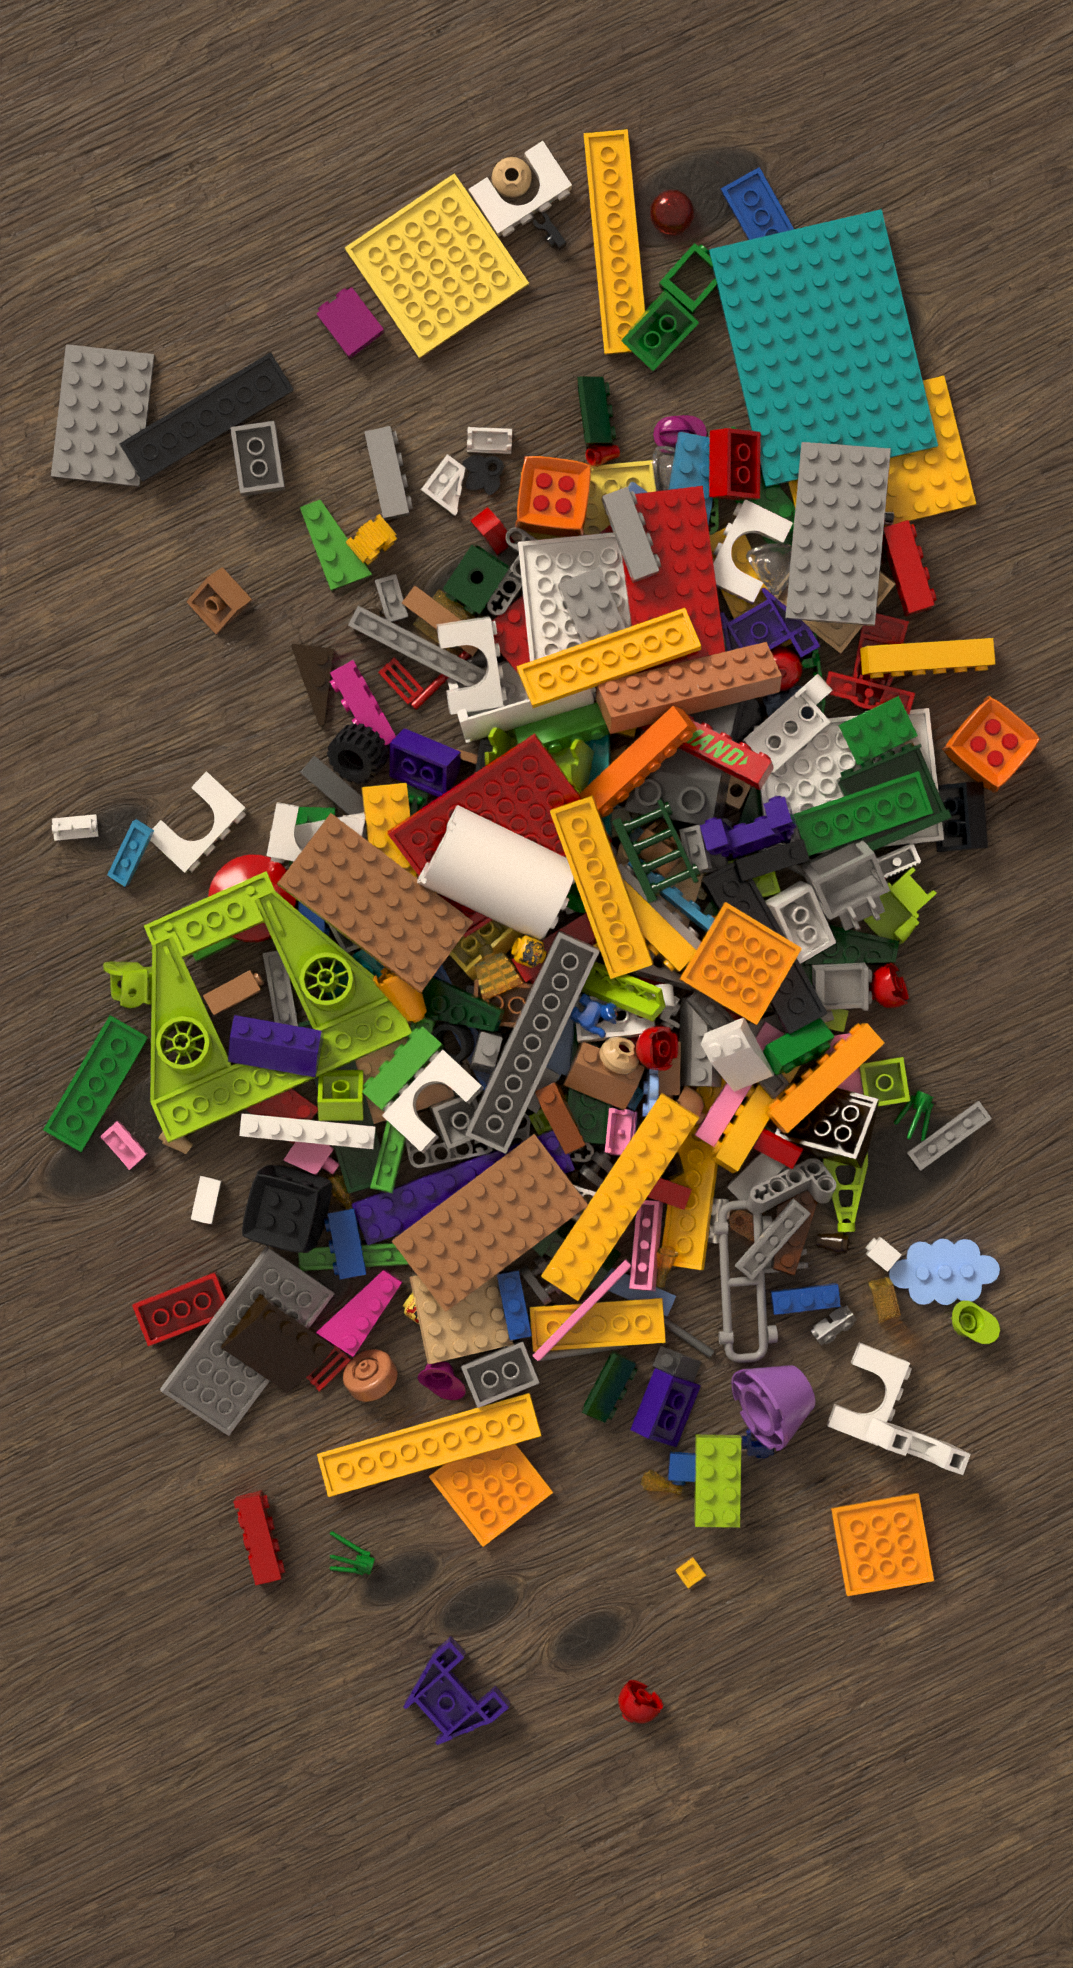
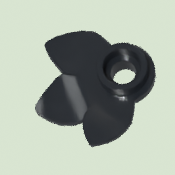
[462,455,504,496]

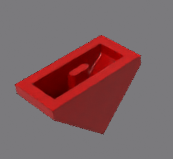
[470,507,515,556]

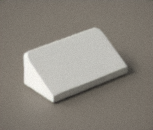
[191,1176,222,1224]

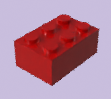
[709,428,761,501]

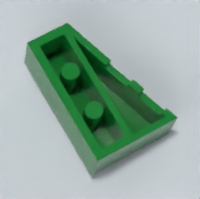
[763,1018,834,1076]

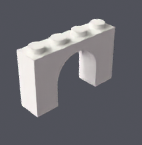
[469,141,572,237]
[713,499,793,605]
[436,616,507,715]
[150,771,246,873]
[267,802,365,863]
[382,1050,484,1153]
[826,1342,912,1446]
[865,1418,971,1475]

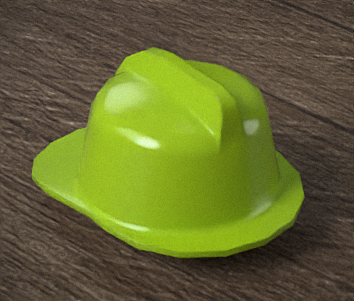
[951,1300,1000,1344]

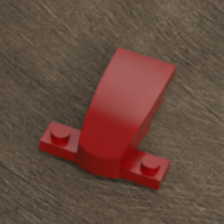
[826,613,915,715]

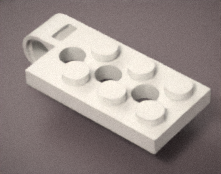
[742,674,832,774]
[574,984,675,1043]

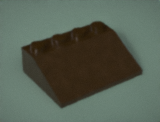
[775,1077,879,1168]
[221,1293,334,1393]

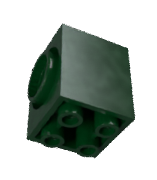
[443,544,510,615]

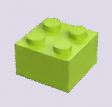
[859,1057,910,1106]

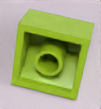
[318,1070,364,1121]

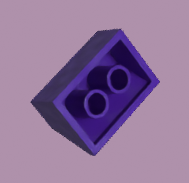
[389,728,461,797]
[630,1368,701,1447]

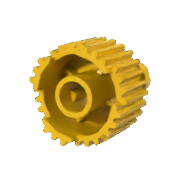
[346,514,397,565]

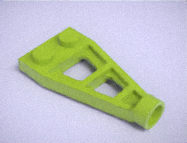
[823,1152,868,1232]

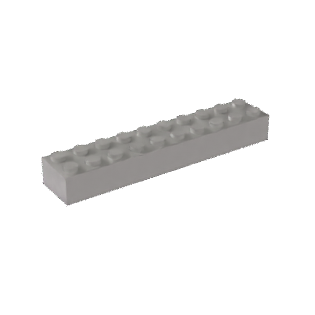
[465,930,600,1154]

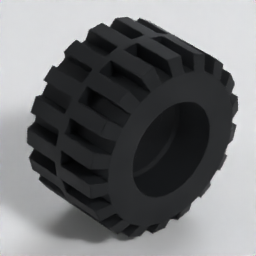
[327,723,389,784]

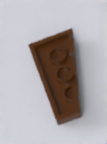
[773,1190,818,1276]

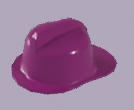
[653,415,707,451]
[417,1361,466,1400]

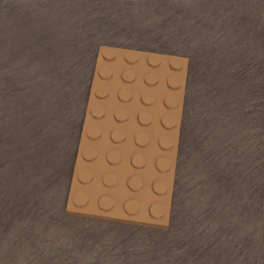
[277,813,473,993]
[392,1133,588,1312]

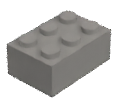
[230,421,286,496]
[558,567,625,644]
[461,1340,540,1408]

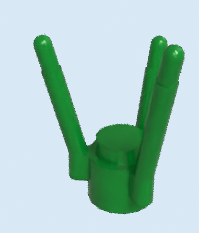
[894,1091,934,1142]
[330,1531,375,1575]

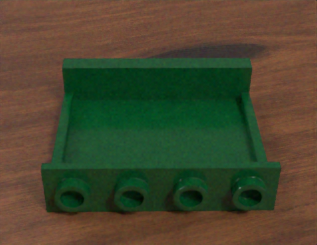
[836,742,952,851]

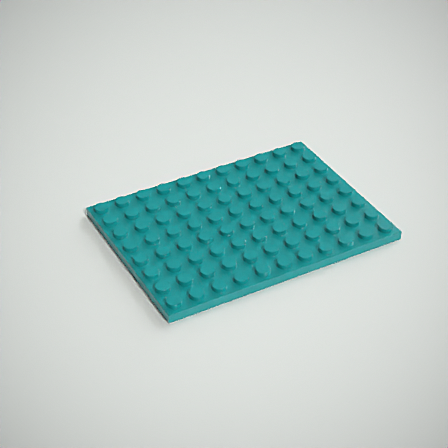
[709,209,938,487]

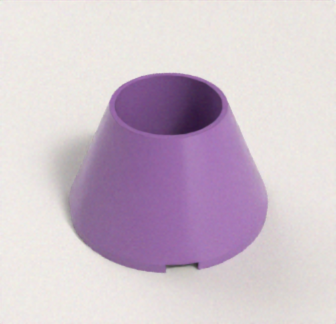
[731,1365,815,1451]

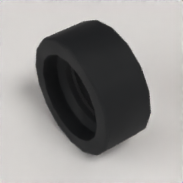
[432,1022,474,1063]

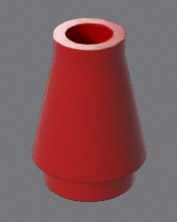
[586,445,620,467]

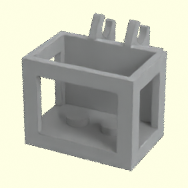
[800,838,890,931]

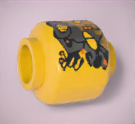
[512,935,546,968]

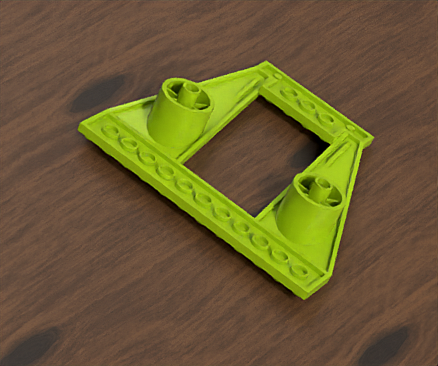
[144,871,412,1143]

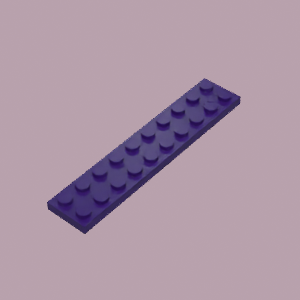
[352,1130,575,1245]

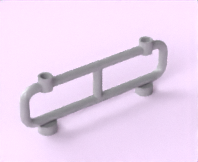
[713,1200,778,1363]

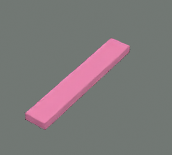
[694,1021,784,1147]
[533,1259,631,1361]

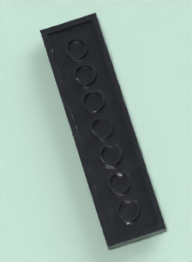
[119,352,294,482]
[701,858,828,1034]

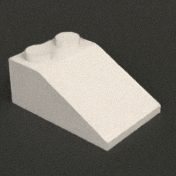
[765,881,836,964]
[701,1017,774,1092]

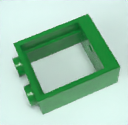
[659,243,717,314]

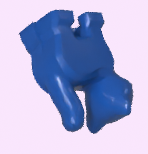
[570,994,617,1038]

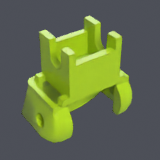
[864,867,937,944]
[103,961,152,1008]

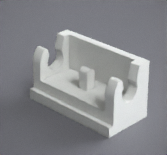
[467,427,512,454]

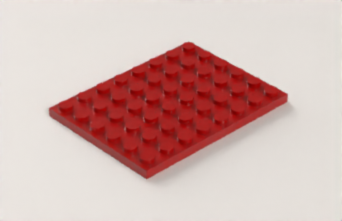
[388,733,612,938]

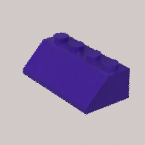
[228,1015,324,1078]

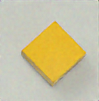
[675,1557,706,1589]

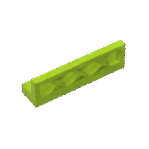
[581,961,666,1022]

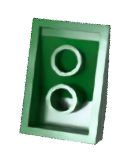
[621,289,699,371]

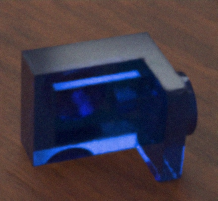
[742,1429,774,1459]

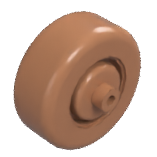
[343,1349,398,1402]

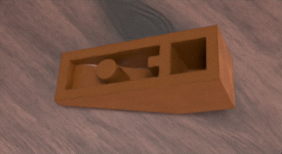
[535,1082,586,1155]

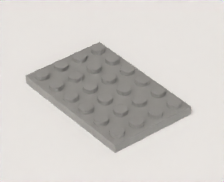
[51,344,155,487]

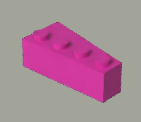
[330,660,396,746]
[316,1269,402,1357]

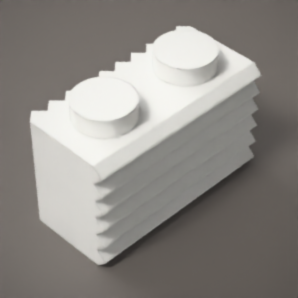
[871,843,921,879]

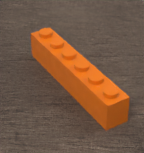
[580,706,698,818]

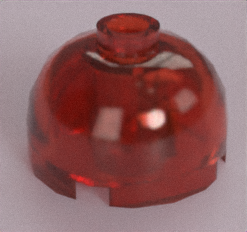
[650,190,694,235]

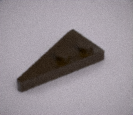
[291,644,334,726]

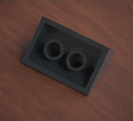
[936,782,988,852]

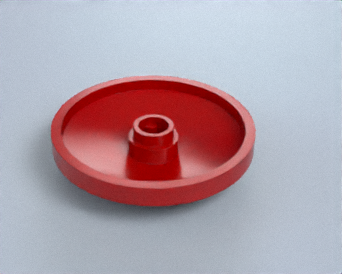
[208,854,297,942]

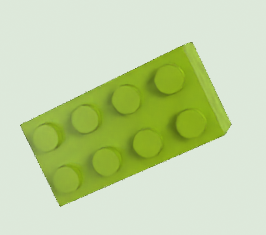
[694,1434,741,1527]

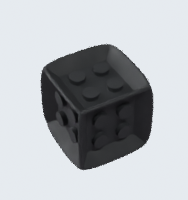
[242,1165,332,1253]

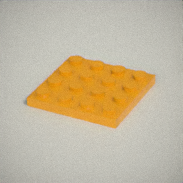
[679,902,802,1025]
[429,1444,553,1547]
[831,1493,934,1596]

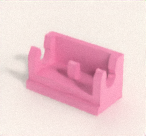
[605,1108,637,1156]
[101,1121,148,1170]

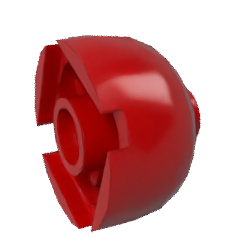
[770,646,802,691]
[869,963,909,1008]
[636,1026,679,1071]
[618,1680,663,1724]

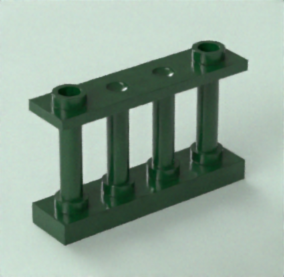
[612,799,701,904]

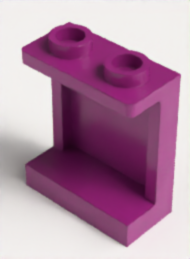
[316,287,384,359]

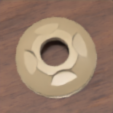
[492,157,532,198]
[600,1037,639,1074]

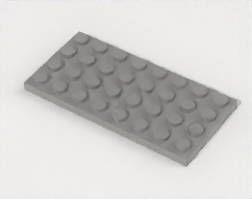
[786,442,891,626]
[160,1246,335,1436]

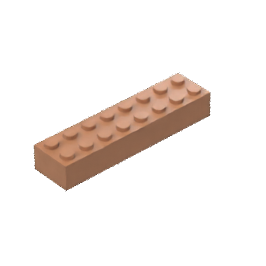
[596,642,782,734]

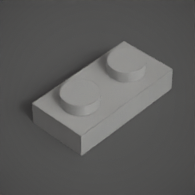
[375,574,408,622]

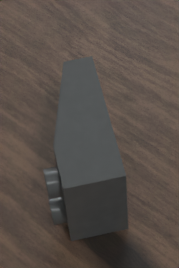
[625,701,744,825]

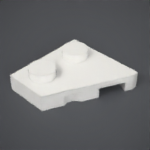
[421,454,465,516]

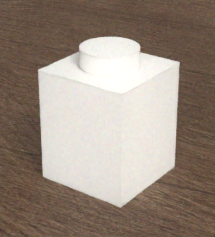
[866,1237,902,1272]

